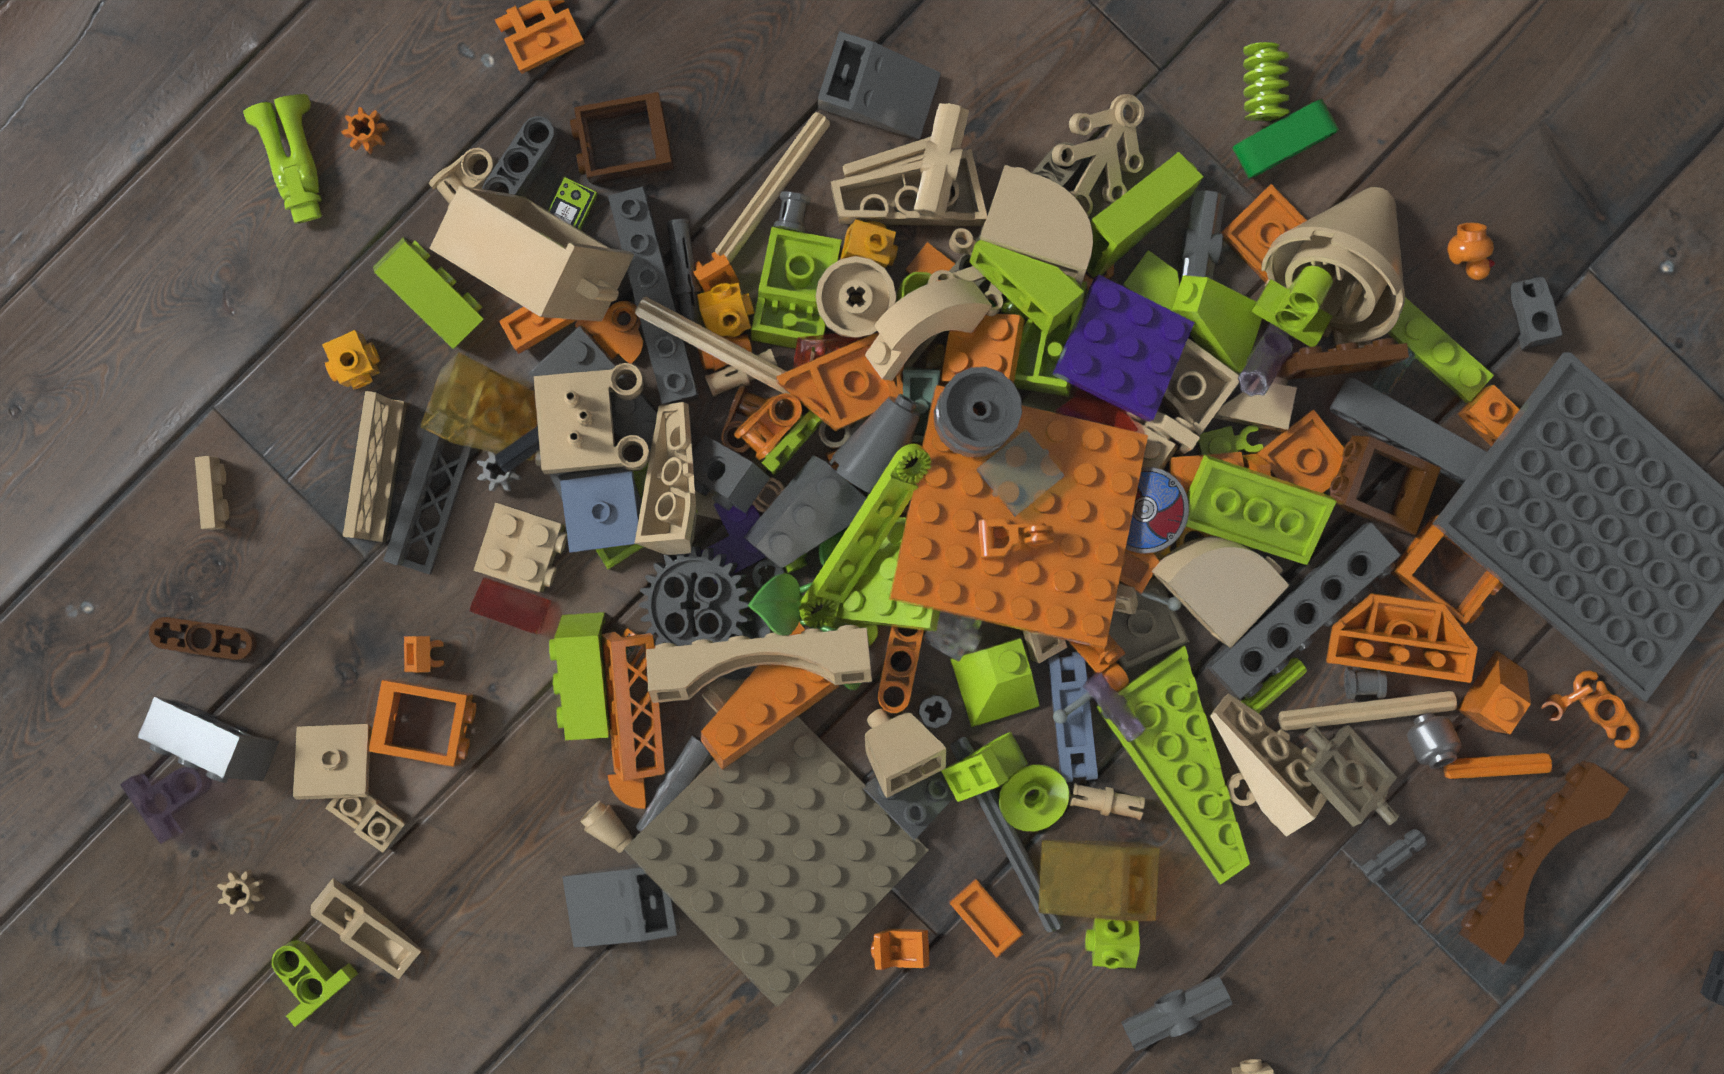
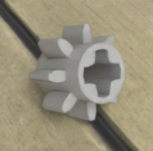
[477,449,522,492]

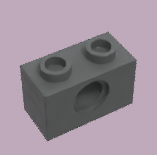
[692,435,770,513]

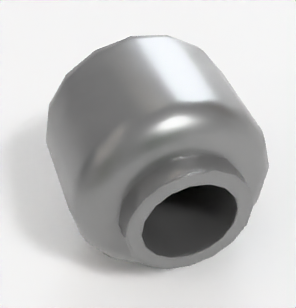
[1407,713,1461,769]

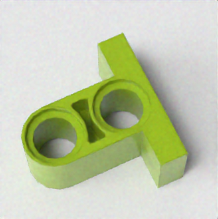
[1251,266,1333,347]
[941,732,1028,802]
[271,940,358,1027]

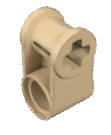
[429,148,498,208]

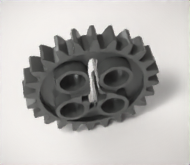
[639,546,753,646]

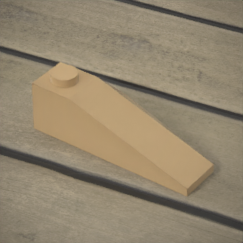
[635,402,696,555]
[1210,694,1327,837]

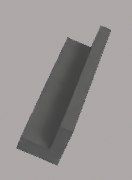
[383,424,475,575]

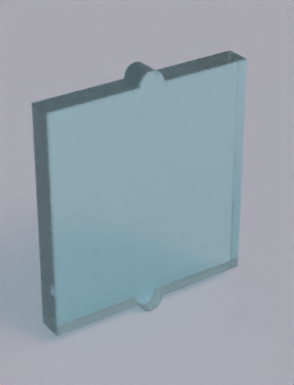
[977,429,1065,516]

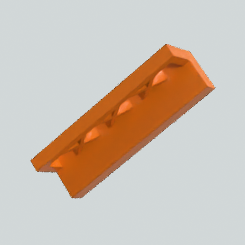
[601,632,665,782]

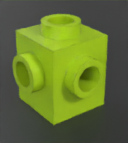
[1085,914,1140,969]

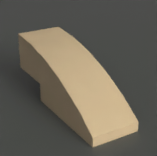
[311,878,421,979]

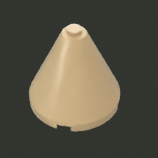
[1261,187,1405,342]

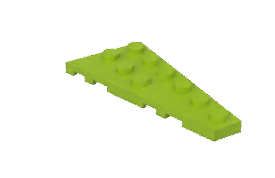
[1096,646,1250,885]

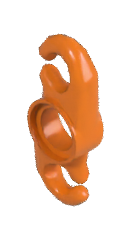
[1573,670,1640,750]

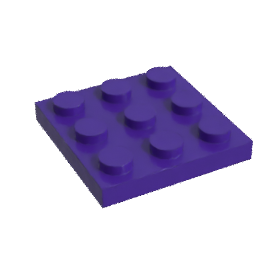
[1052,275,1195,422]

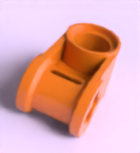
[734,393,802,460]

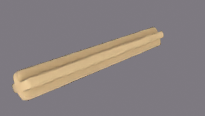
[715,112,830,263]
[635,297,790,394]
[1279,691,1457,731]

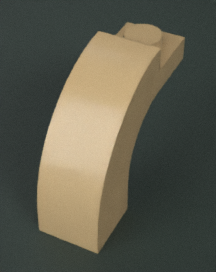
[865,279,992,381]

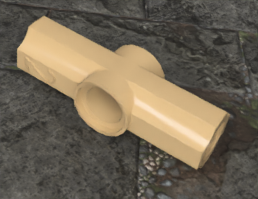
[914,103,969,218]

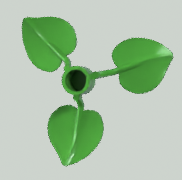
[748,526,861,691]

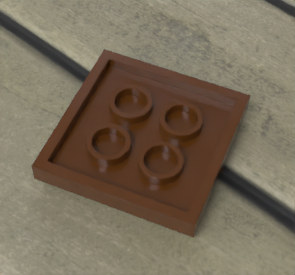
[1276,338,1409,380]

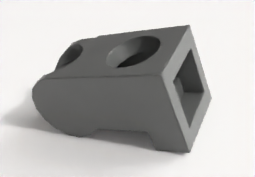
[1511,277,1562,350]

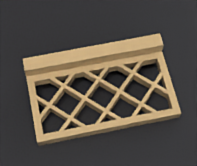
[343,391,407,542]

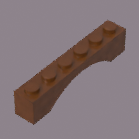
[1458,761,1629,965]

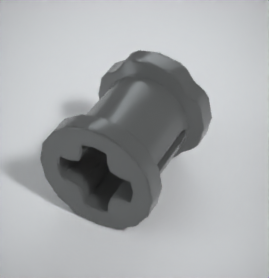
[774,191,811,233]
[1344,667,1387,699]
[918,694,952,728]

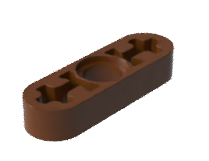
[149,617,257,660]

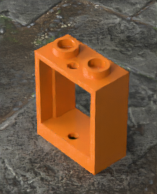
[1390,515,1504,625]
[368,679,476,767]

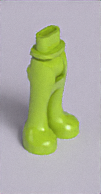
[243,94,322,224]

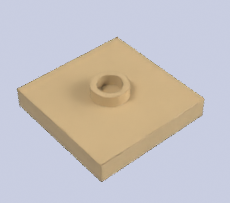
[293,724,371,800]

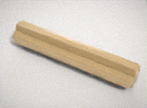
[843,137,931,178]

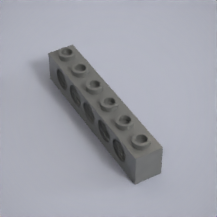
[608,187,700,405]
[1206,523,1400,699]

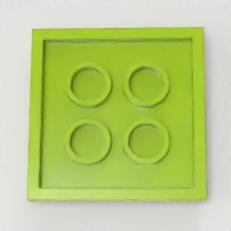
[836,517,940,631]

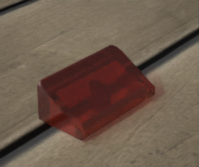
[469,577,551,634]

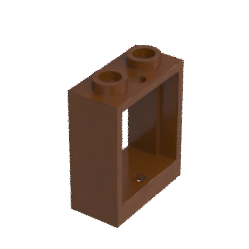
[570,92,674,184]
[1329,435,1441,535]

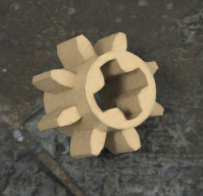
[217,869,265,915]

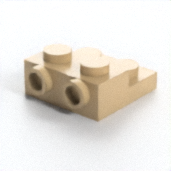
[473,503,567,592]

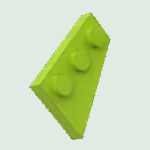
[762,410,823,476]

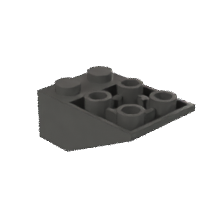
[818,31,941,141]
[562,864,680,948]

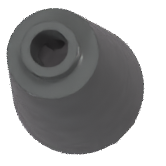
[829,394,920,493]

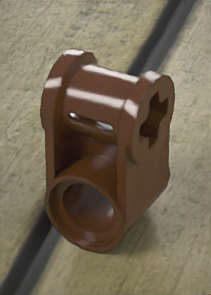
[721,385,771,456]

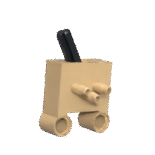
[495,363,650,474]

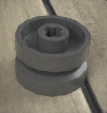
[933,367,1022,457]

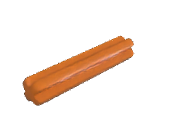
[1444,753,1552,779]

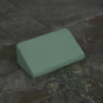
[903,367,940,442]

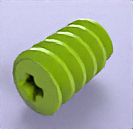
[1243,42,1290,121]

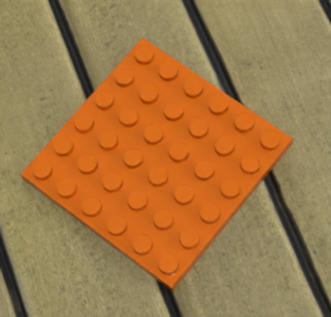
[889,385,1148,649]

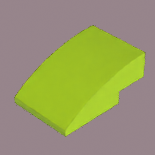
[751,227,842,353]

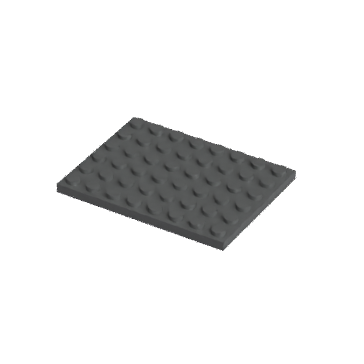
[1433,352,1724,701]

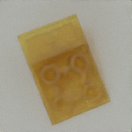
[420,352,538,461]
[1039,840,1160,921]

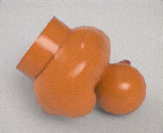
[1447,223,1495,281]

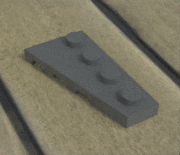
[528,326,658,452]

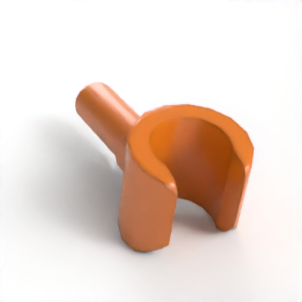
[1541,684,1593,721]

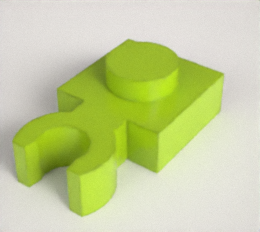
[1197,425,1263,455]

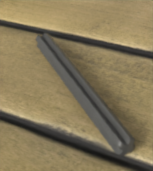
[950,737,1063,933]

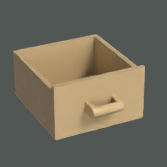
[430,185,635,321]

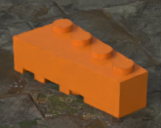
[701,622,839,770]

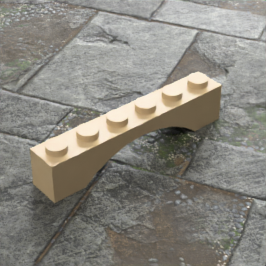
[646,625,872,703]

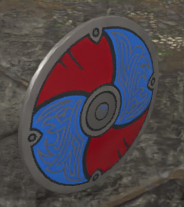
[1126,467,1189,554]

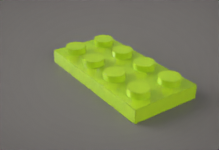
[1186,454,1337,565]

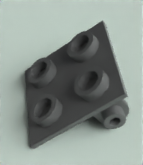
[863,772,955,840]

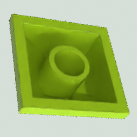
[950,638,1040,727]

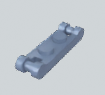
[1047,652,1098,783]

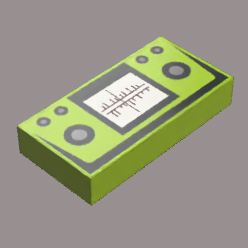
[548,177,598,230]

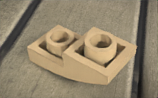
[325,792,405,852]

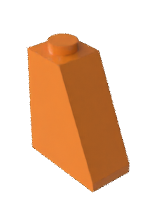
[1456,651,1531,734]

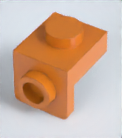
[871,929,930,970]

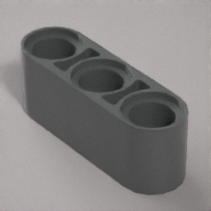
[482,116,559,197]

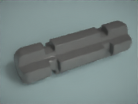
[1361,829,1427,883]

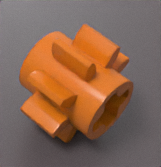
[341,107,389,154]

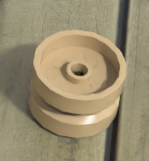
[815,256,896,339]

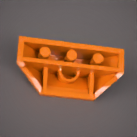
[1326,593,1478,683]

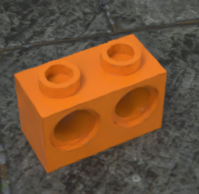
[1458,385,1520,447]

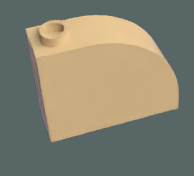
[980,165,1093,287]
[1151,536,1289,648]

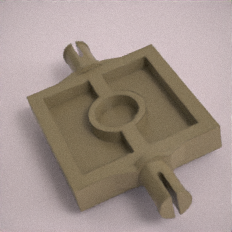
[1304,725,1400,827]

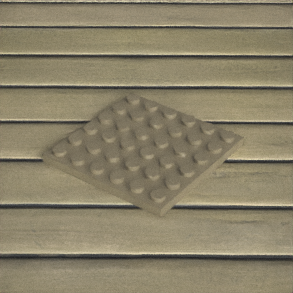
[623,716,929,1007]

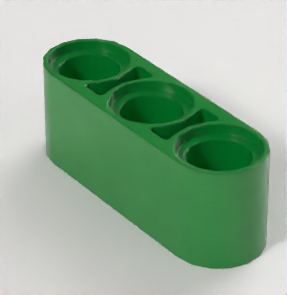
[1232,99,1339,179]

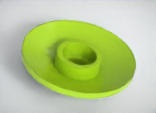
[999,765,1069,831]

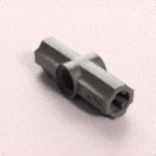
[1179,190,1226,285]
[1121,975,1233,1052]

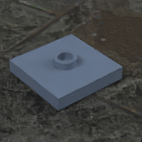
[560,471,639,553]

